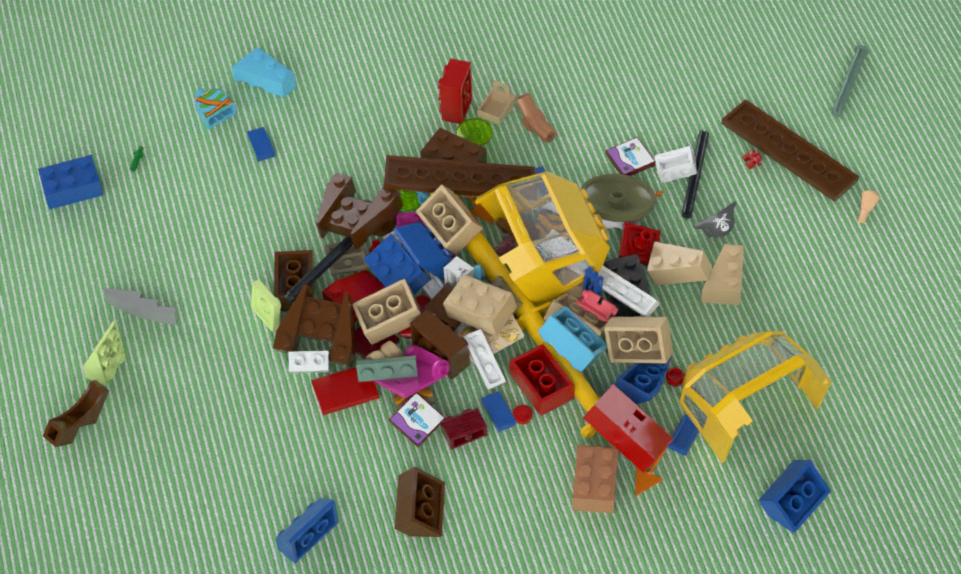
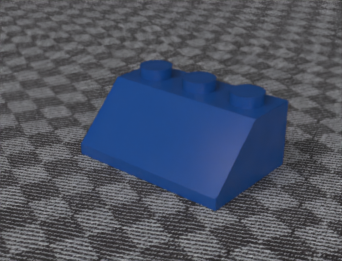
[393,222,453,279]
[758,460,831,533]
[276,498,339,564]

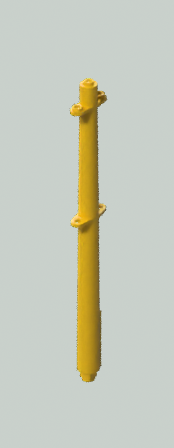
[429,192,613,446]

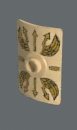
[457,314,524,364]

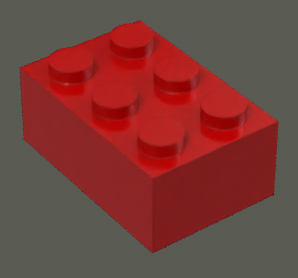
[438,58,473,125]
[509,344,575,416]

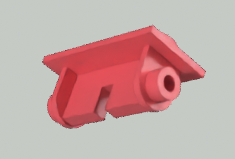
[576,289,619,322]

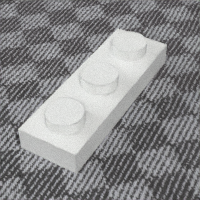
[463,329,506,391]

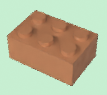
[573,445,618,513]

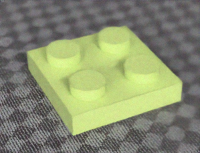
[251,279,281,332]

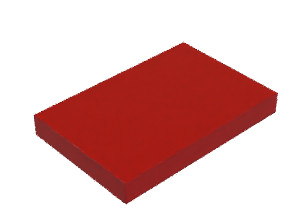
[311,367,380,415]

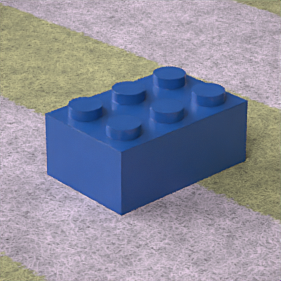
[38,155,103,210]
[363,234,431,295]

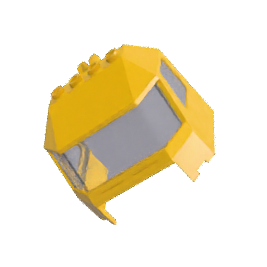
[475,171,610,307]
[679,331,832,463]

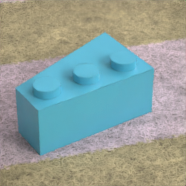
[232,47,296,97]

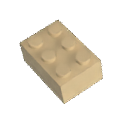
[416,185,483,255]
[443,275,517,336]
[352,279,422,345]
[604,317,673,363]

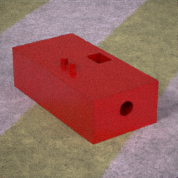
[583,384,674,473]

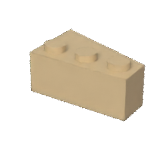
[647,241,712,285]
[701,244,744,305]

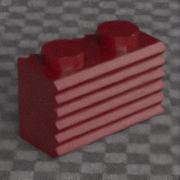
[440,408,487,450]

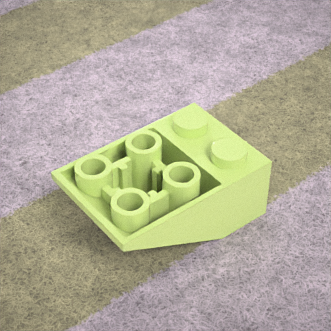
[83,321,125,385]

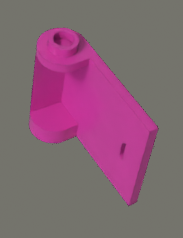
[375,344,450,398]

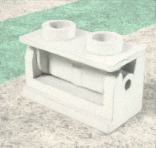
[655,146,697,183]
[444,256,475,287]
[289,351,330,373]

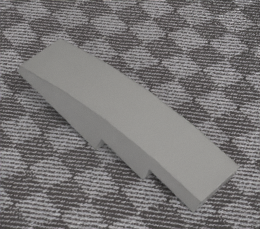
[103,288,178,325]

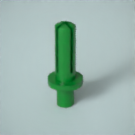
[129,146,144,171]

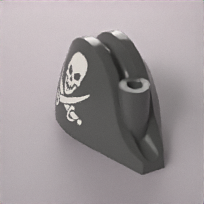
[693,201,737,238]

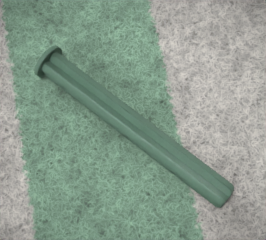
[832,45,869,117]

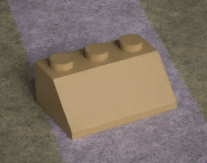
[543,291,608,339]

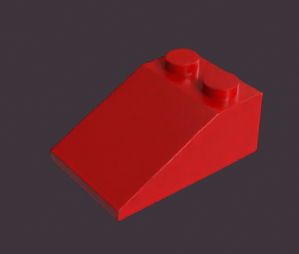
[322,270,386,323]

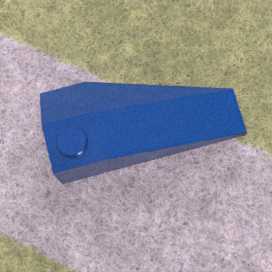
[615,355,672,404]

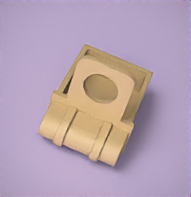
[477,81,517,125]

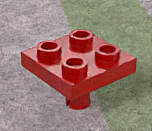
[618,222,661,266]

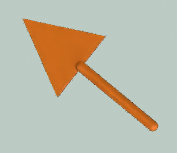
[466,195,495,225]
[635,446,668,497]

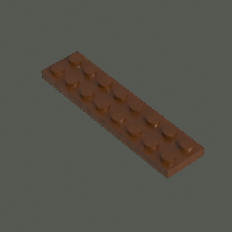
[721,99,859,202]
[384,155,535,201]

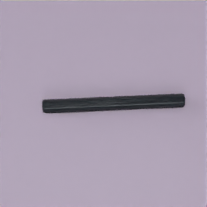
[682,130,709,219]
[285,236,353,302]

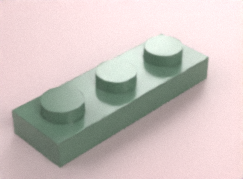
[356,355,418,382]

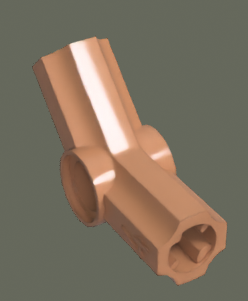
[515,93,557,143]

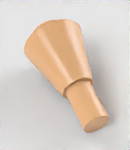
[858,190,880,223]

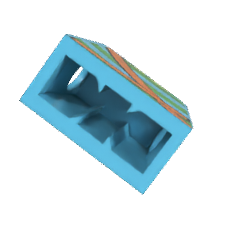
[194,88,236,130]

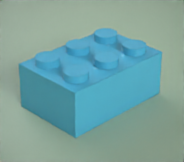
[538,306,608,372]

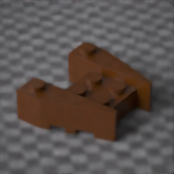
[316,173,403,249]
[273,284,357,367]

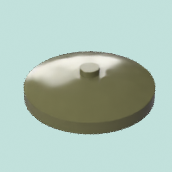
[581,174,655,222]

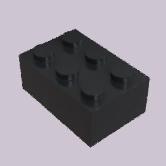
[603,254,652,317]

